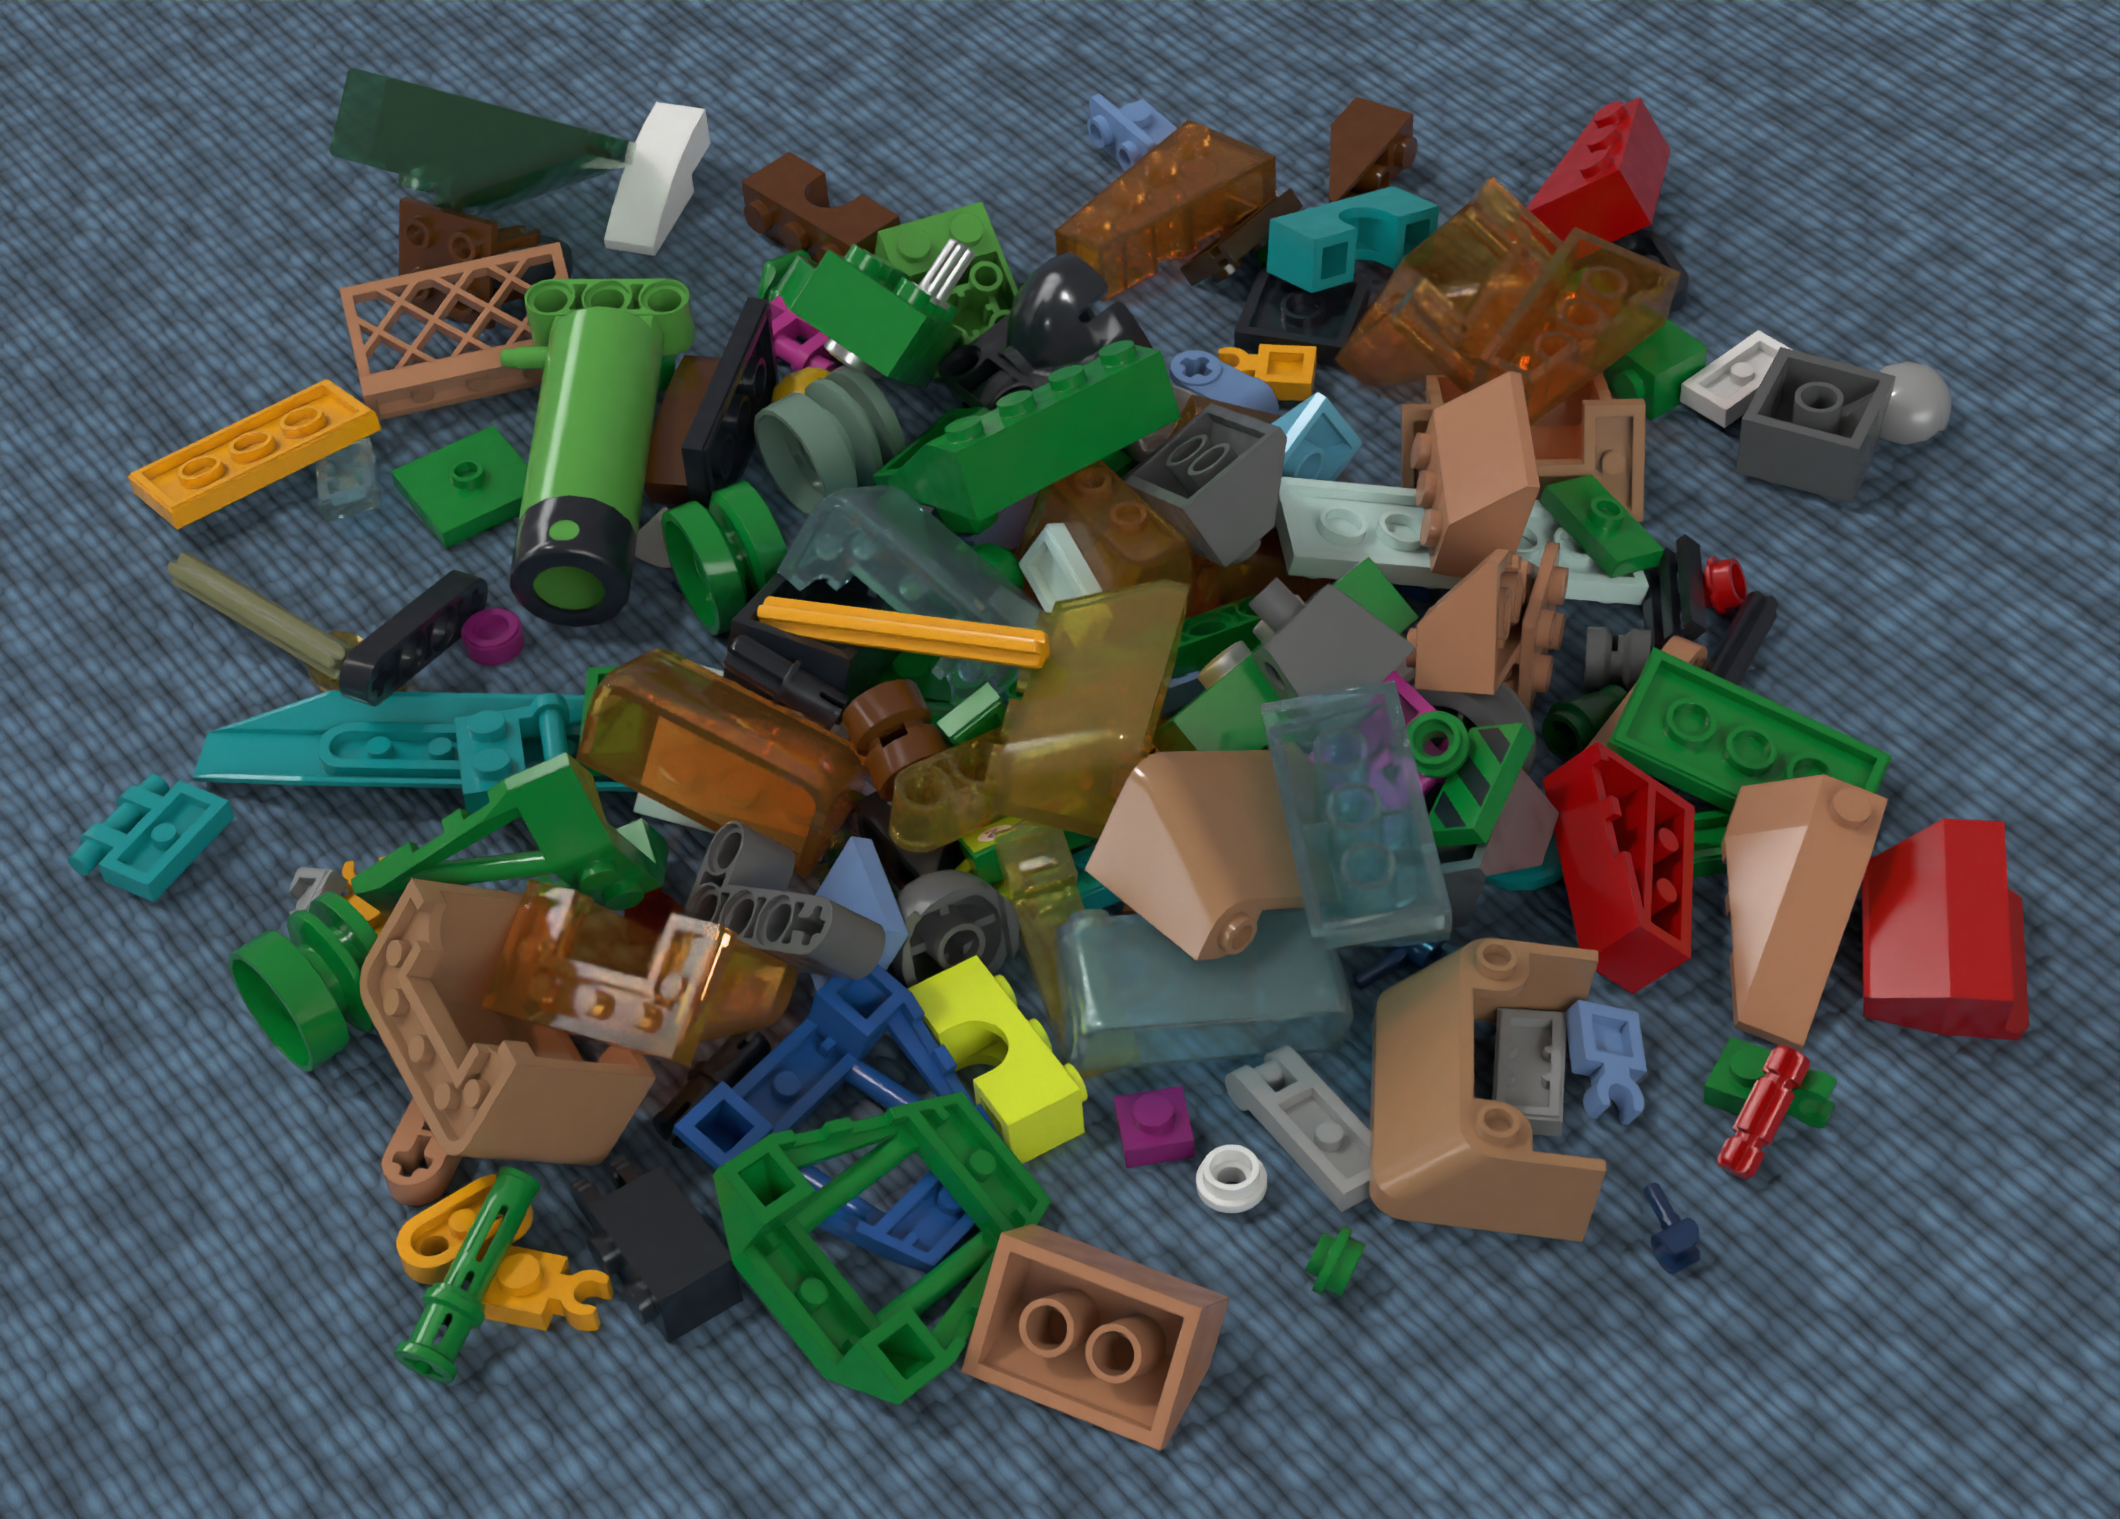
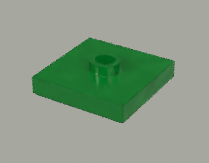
[391,425,528,548]

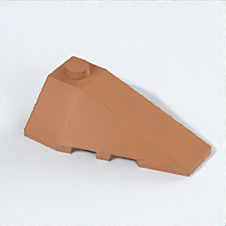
[1405,549,1539,695]
[1721,774,1888,1052]

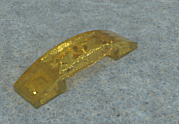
[993,815,1141,1080]

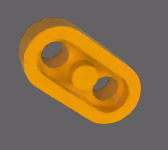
[396,1174,533,1285]

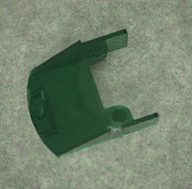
[330,68,637,216]

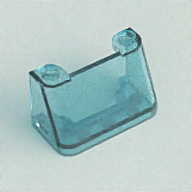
[777,484,1058,707]

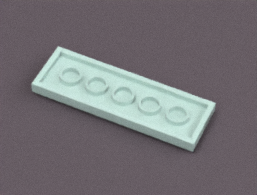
[1275,477,1649,605]

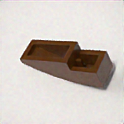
[644,355,721,505]

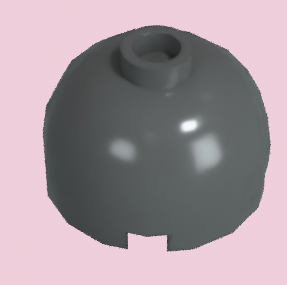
[889,870,1020,989]

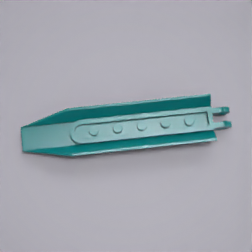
[193,691,665,792]

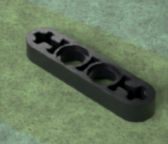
[339,570,488,707]

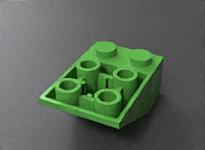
[875,202,1018,381]

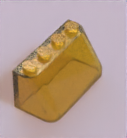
[985,579,1191,838]

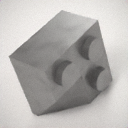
[1371,768,1559,931]

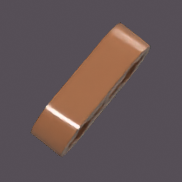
[381,1098,462,1206]

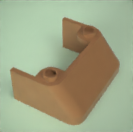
[1369,938,1606,1242]

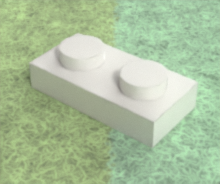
[1680,330,1792,428]

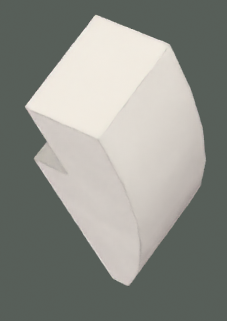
[604,102,711,256]

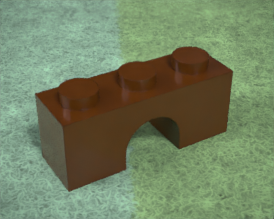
[741,152,900,264]

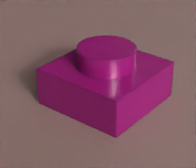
[1113,1086,1195,1168]

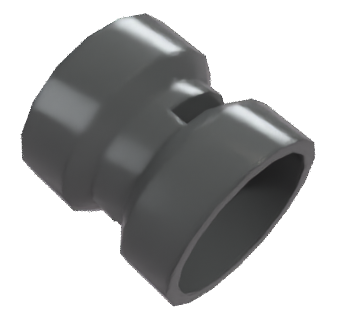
[1583,626,1651,691]

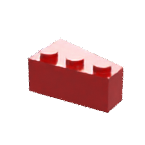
[1521,97,1671,268]
[1542,741,1695,994]

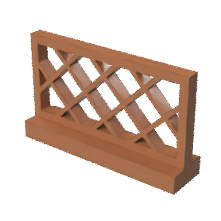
[339,242,569,420]

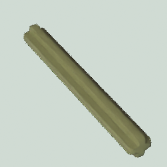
[167,552,352,681]

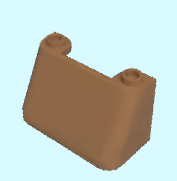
[1085,750,1380,961]

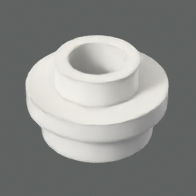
[1196,1144,1267,1213]

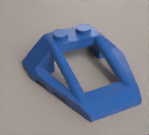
[673,964,1004,1273]

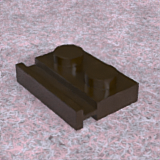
[1179,188,1303,286]

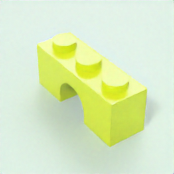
[907,955,1088,1164]

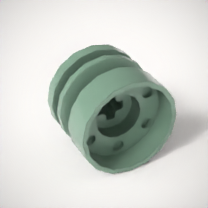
[754,365,906,520]

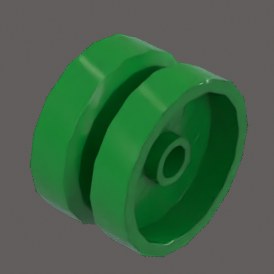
[661,481,790,635]

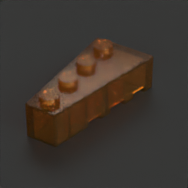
[1055,120,1276,302]

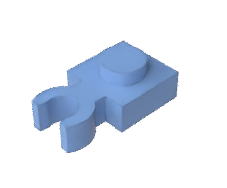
[1564,1000,1647,1125]

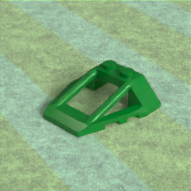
[351,752,669,917]
[713,1092,1052,1405]

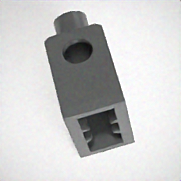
[1248,577,1415,744]

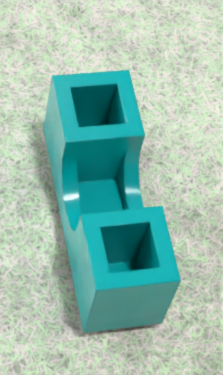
[1267,186,1439,293]

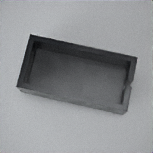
[722,520,940,725]

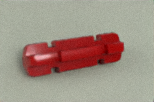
[1717,1045,1810,1180]

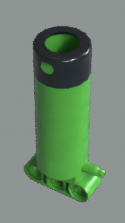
[500,278,696,627]

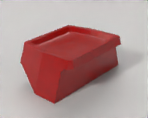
[1861,818,2029,1041]

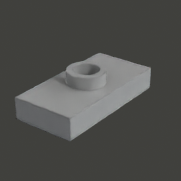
[1492,1008,1566,1137]

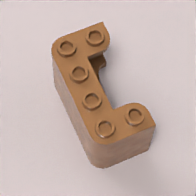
[360,878,657,1166]

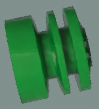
[228,891,378,1071]

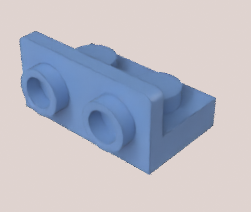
[1087,93,1203,190]

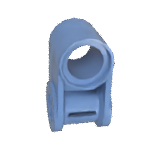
[1170,350,1279,423]

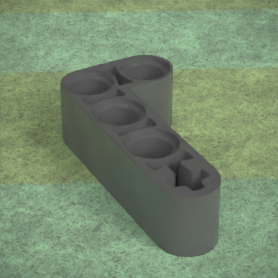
[682,820,885,980]

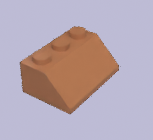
[1411,371,1540,578]
[961,1224,1230,1450]

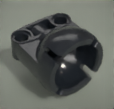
[938,252,1153,411]

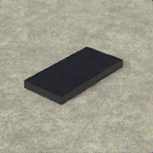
[681,297,779,510]

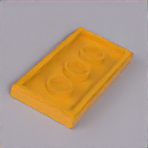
[127,379,382,530]

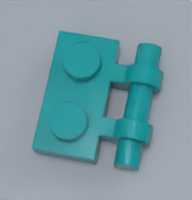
[68,774,235,902]

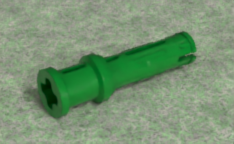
[394,1166,541,1384]

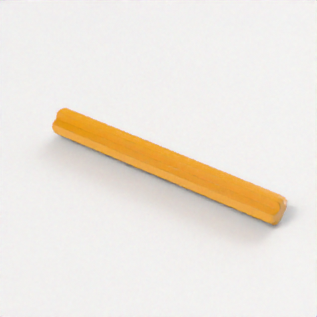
[756,596,1051,669]

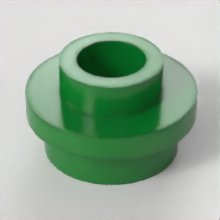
[1402,711,1470,778]
[1305,1225,1366,1297]

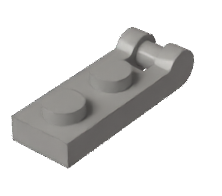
[1225,1045,1371,1212]

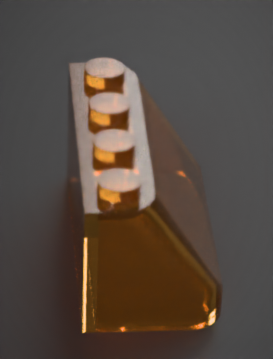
[576,648,868,878]

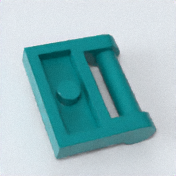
[454,693,570,814]

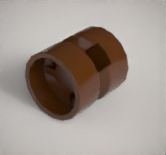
[841,679,956,802]

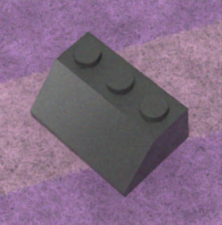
[1118,403,1287,568]

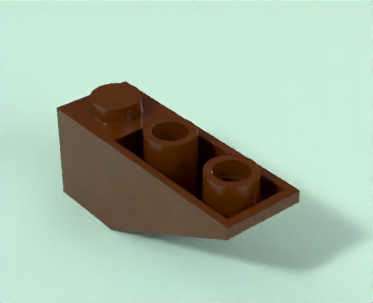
[1329,97,1418,203]

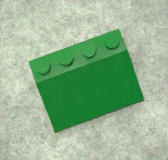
[887,340,1181,521]

